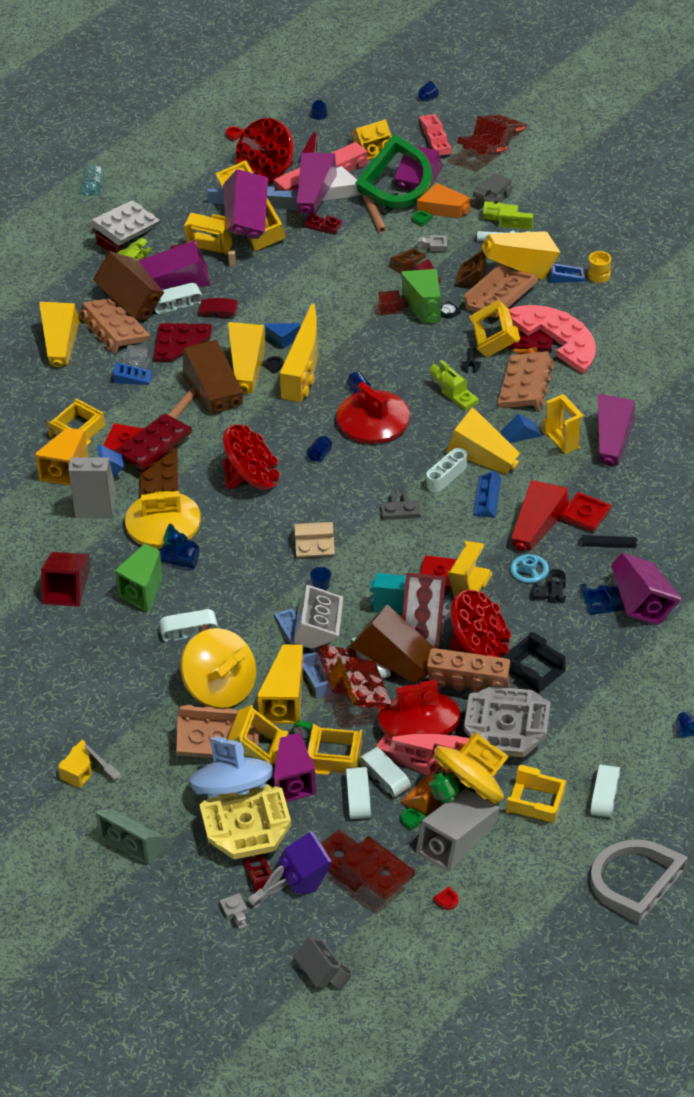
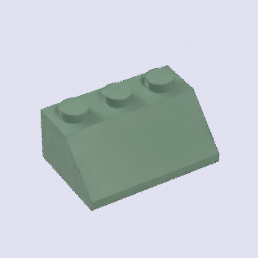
[95,809,165,865]

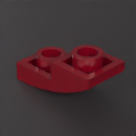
[304,213,343,234]
[198,298,238,318]

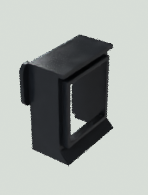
[503,632,566,693]

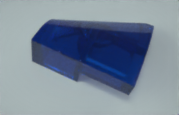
[160,523,200,569]
[580,584,625,615]

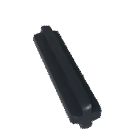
[580,535,637,548]

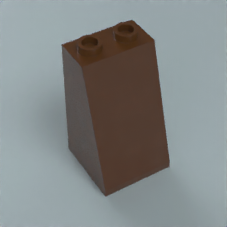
[93,251,164,321]
[182,340,243,414]
[350,605,435,683]

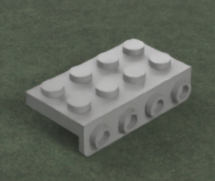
[88,200,160,245]

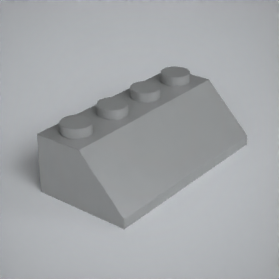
[293,585,343,649]

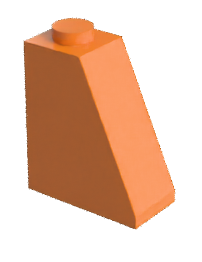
[417,183,470,218]

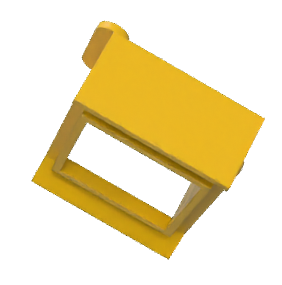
[184,213,233,255]
[469,300,520,357]
[542,394,584,454]
[47,399,105,445]
[448,541,492,597]
[227,705,288,766]
[308,723,363,775]
[506,765,566,824]

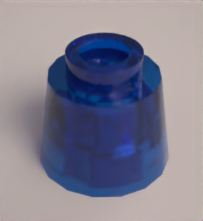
[418,80,439,101]
[311,100,328,120]
[310,567,332,590]
[675,712,694,738]

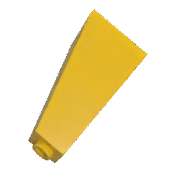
[481,231,561,279]
[39,302,80,367]
[228,322,266,394]
[446,408,520,474]
[258,645,304,724]

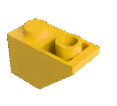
[58,740,92,788]

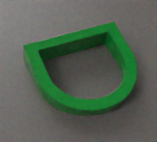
[355,134,433,208]

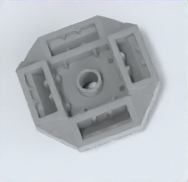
[464,687,551,757]

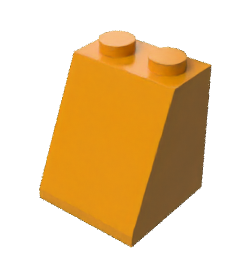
[35,428,88,486]

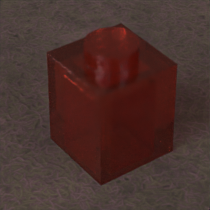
[378,290,405,316]

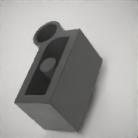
[473,173,512,205]
[294,937,353,988]

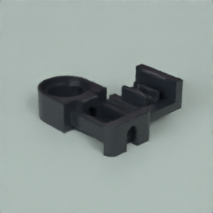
[532,569,566,603]

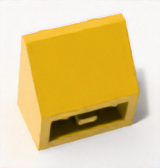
[351,119,392,160]

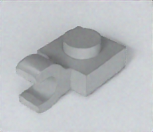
[417,235,447,252]
[220,893,248,929]

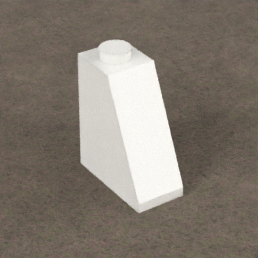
[322,166,361,201]

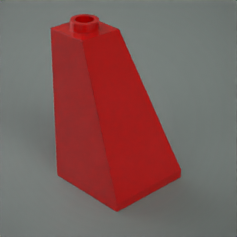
[512,480,569,551]

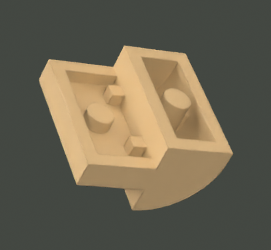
[295,522,335,558]

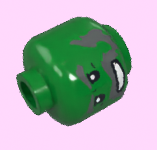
[429,770,460,803]

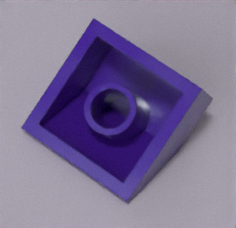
[277,832,332,894]

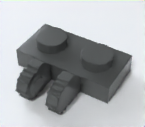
[381,490,421,520]

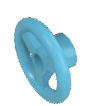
[510,554,549,584]

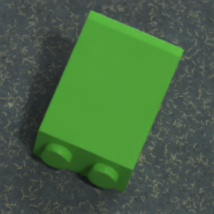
[402,269,441,323]
[115,544,163,612]

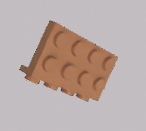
[464,263,538,318]
[80,297,150,354]
[498,352,554,412]
[427,648,511,693]
[176,705,259,758]

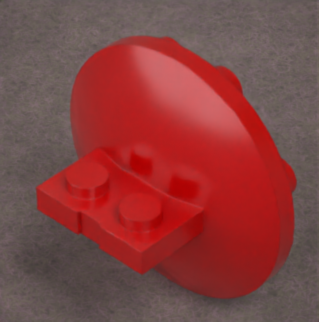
[236,118,294,184]
[337,382,410,444]
[223,424,280,491]
[450,589,511,658]
[378,680,460,739]

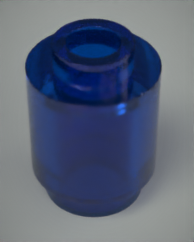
[347,372,371,393]
[307,436,332,462]

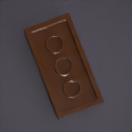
[141,445,178,495]

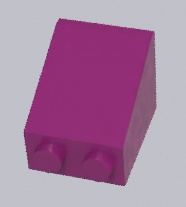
[394,145,443,190]
[274,733,316,802]

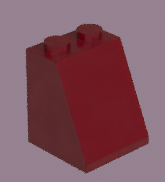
[41,552,89,607]

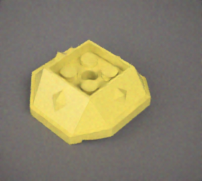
[200,784,291,859]

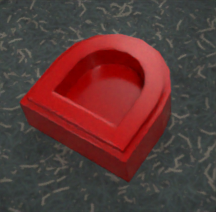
[225,126,244,142]
[433,887,459,910]

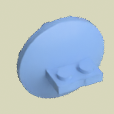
[190,736,273,798]

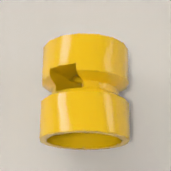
[588,251,611,283]

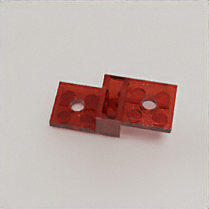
[457,114,527,155]
[316,645,391,710]
[321,829,415,901]

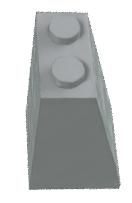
[69,457,116,518]
[416,788,500,873]

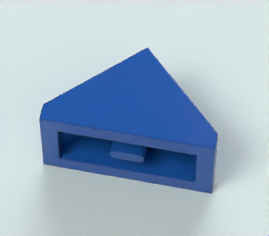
[265,323,301,349]
[501,413,542,443]
[97,445,124,478]

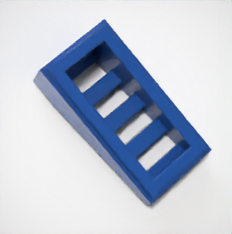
[547,263,585,283]
[113,363,152,385]

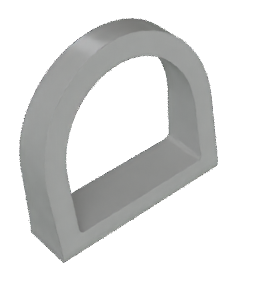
[590,840,688,924]

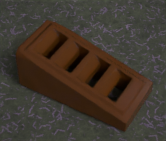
[389,248,426,275]

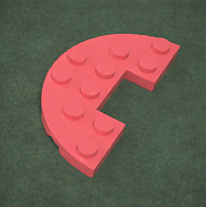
[509,305,596,374]

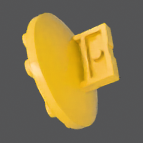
[125,491,201,549]
[180,628,256,709]
[433,732,509,804]

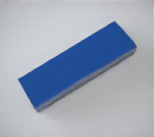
[473,471,501,518]

